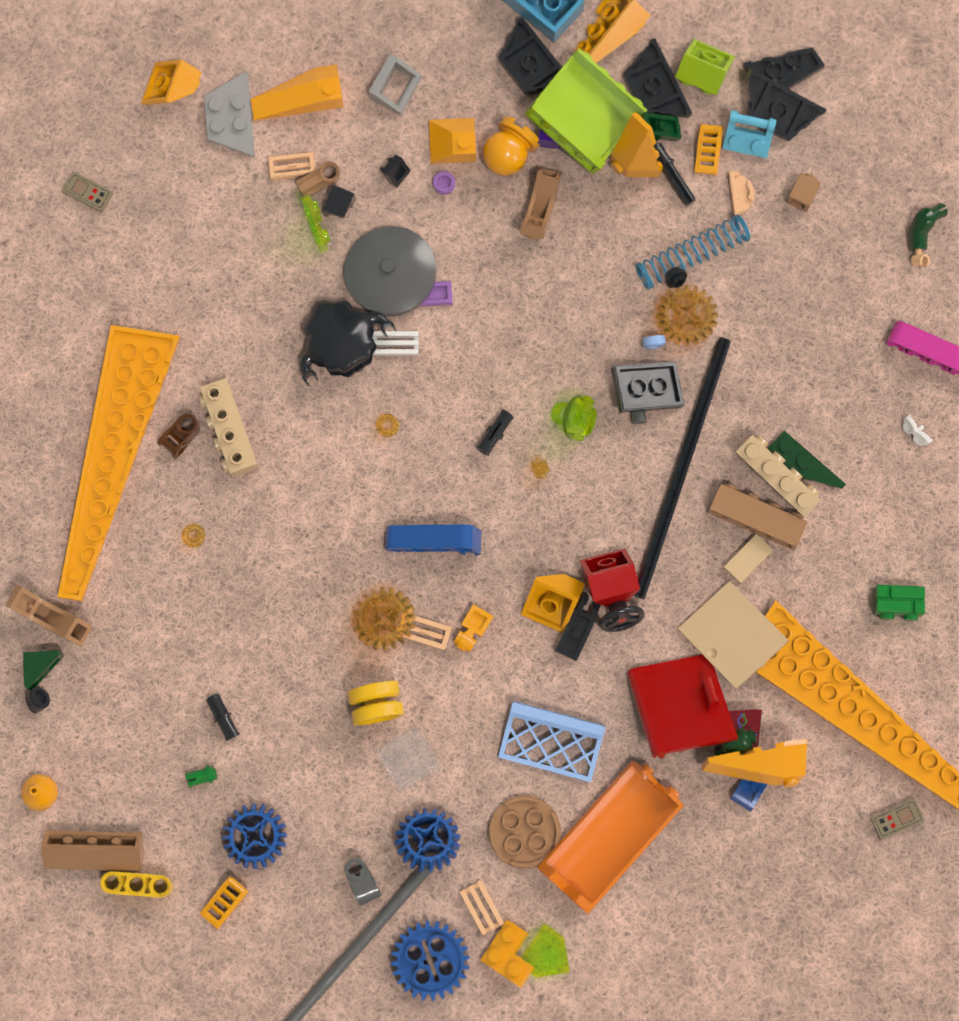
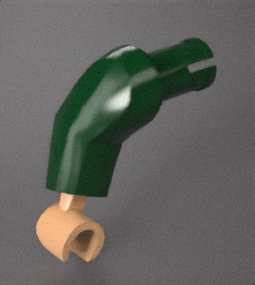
[908,203,948,267]

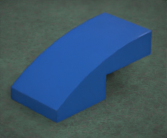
[730,779,768,812]

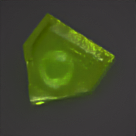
[520,923,570,978]

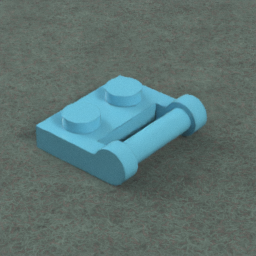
[722,110,777,158]

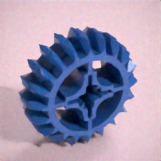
[222,803,288,870]
[395,808,461,873]

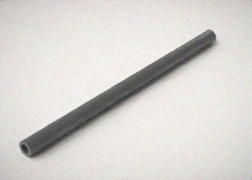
[284,867,430,1021]

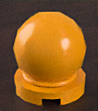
[483,116,540,176]

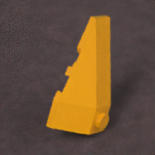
[573,0,650,63]

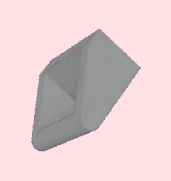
[369,54,423,115]

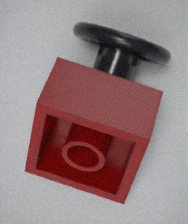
[579,548,645,632]

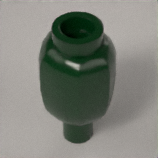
[713,728,757,756]

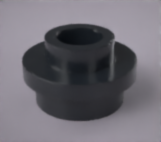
[665,267,687,288]

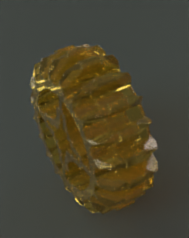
[655,284,719,347]
[352,587,416,651]

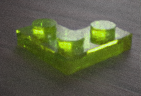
[301,195,331,253]

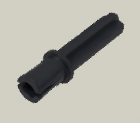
[654,142,695,206]

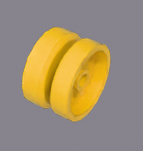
[347,681,405,726]

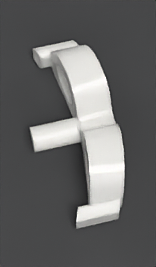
[903,415,933,446]

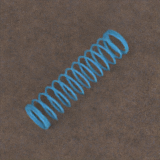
[636,214,751,290]

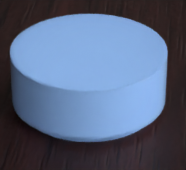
[642,335,666,349]

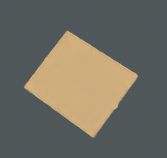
[678,581,789,690]

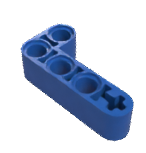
[385,524,482,556]

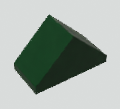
[23,650,64,690]

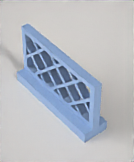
[498,701,606,782]

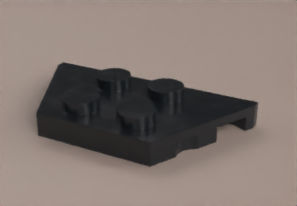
[498,16,562,95]
[623,38,692,118]
[747,69,827,141]

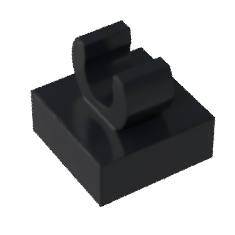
[379,154,411,188]

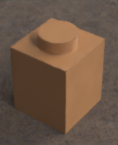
[786,173,821,212]

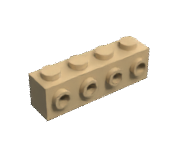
[198,378,259,478]
[734,435,821,517]

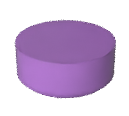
[433,171,456,195]

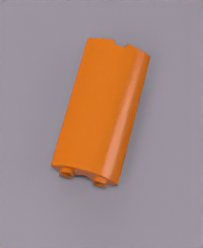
[537,760,684,914]

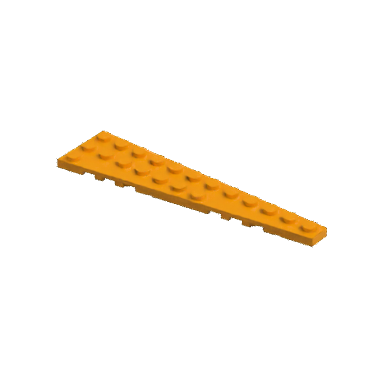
[58,325,180,602]
[755,600,959,811]

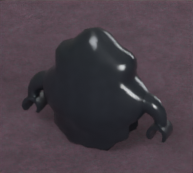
[300,300,396,386]

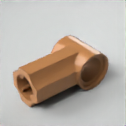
[295,161,341,199]

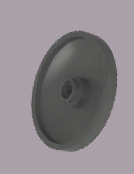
[344,226,437,317]

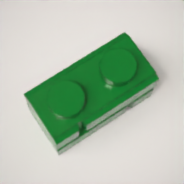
[874,584,925,621]

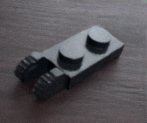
[555,593,601,662]

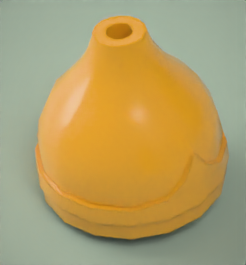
[21,774,58,811]

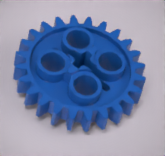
[391,921,470,1001]

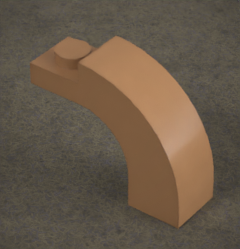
[520,166,562,239]
[5,585,93,647]

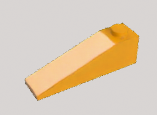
[251,64,344,121]
[610,111,663,178]
[701,739,807,788]

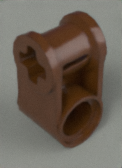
[157,414,200,459]

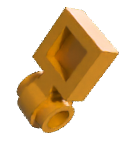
[453,604,494,652]

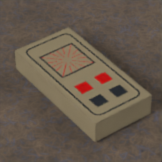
[61,172,113,213]
[870,798,925,840]

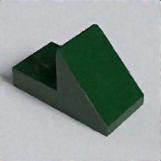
[641,112,682,142]

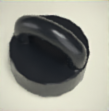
[25,687,50,714]

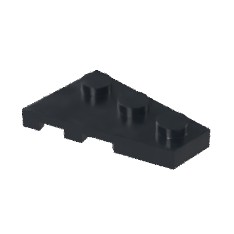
[743,47,825,89]

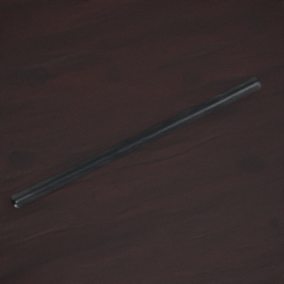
[634,337,731,599]

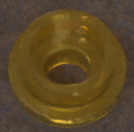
[376,414,399,437]
[531,457,550,479]
[182,524,206,548]

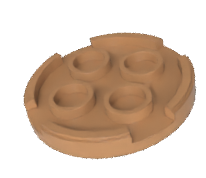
[489,796,561,869]

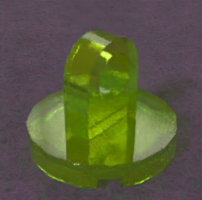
[551,394,597,441]

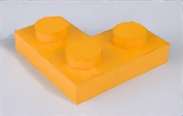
[480,919,535,988]

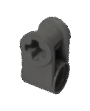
[344,858,382,906]

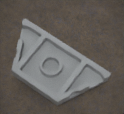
[204,72,255,157]

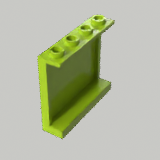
[524,48,647,175]

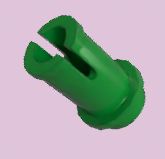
[185,765,217,788]

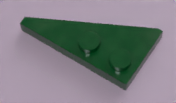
[768,430,846,489]

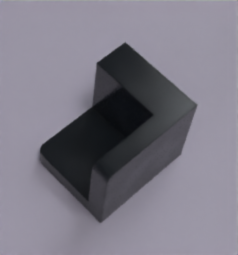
[323,185,355,218]

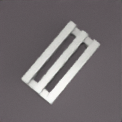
[372,331,419,356]

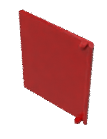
[626,655,738,759]

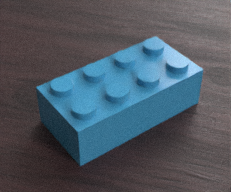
[502,0,585,43]

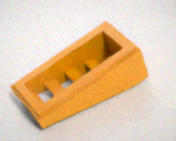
[694,124,723,175]
[200,876,250,929]

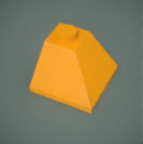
[140,59,202,105]
[429,118,476,164]
[521,574,586,633]

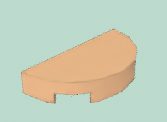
[728,171,754,215]

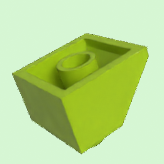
[675,39,736,96]

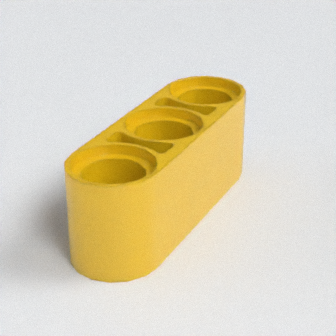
[100,872,174,898]

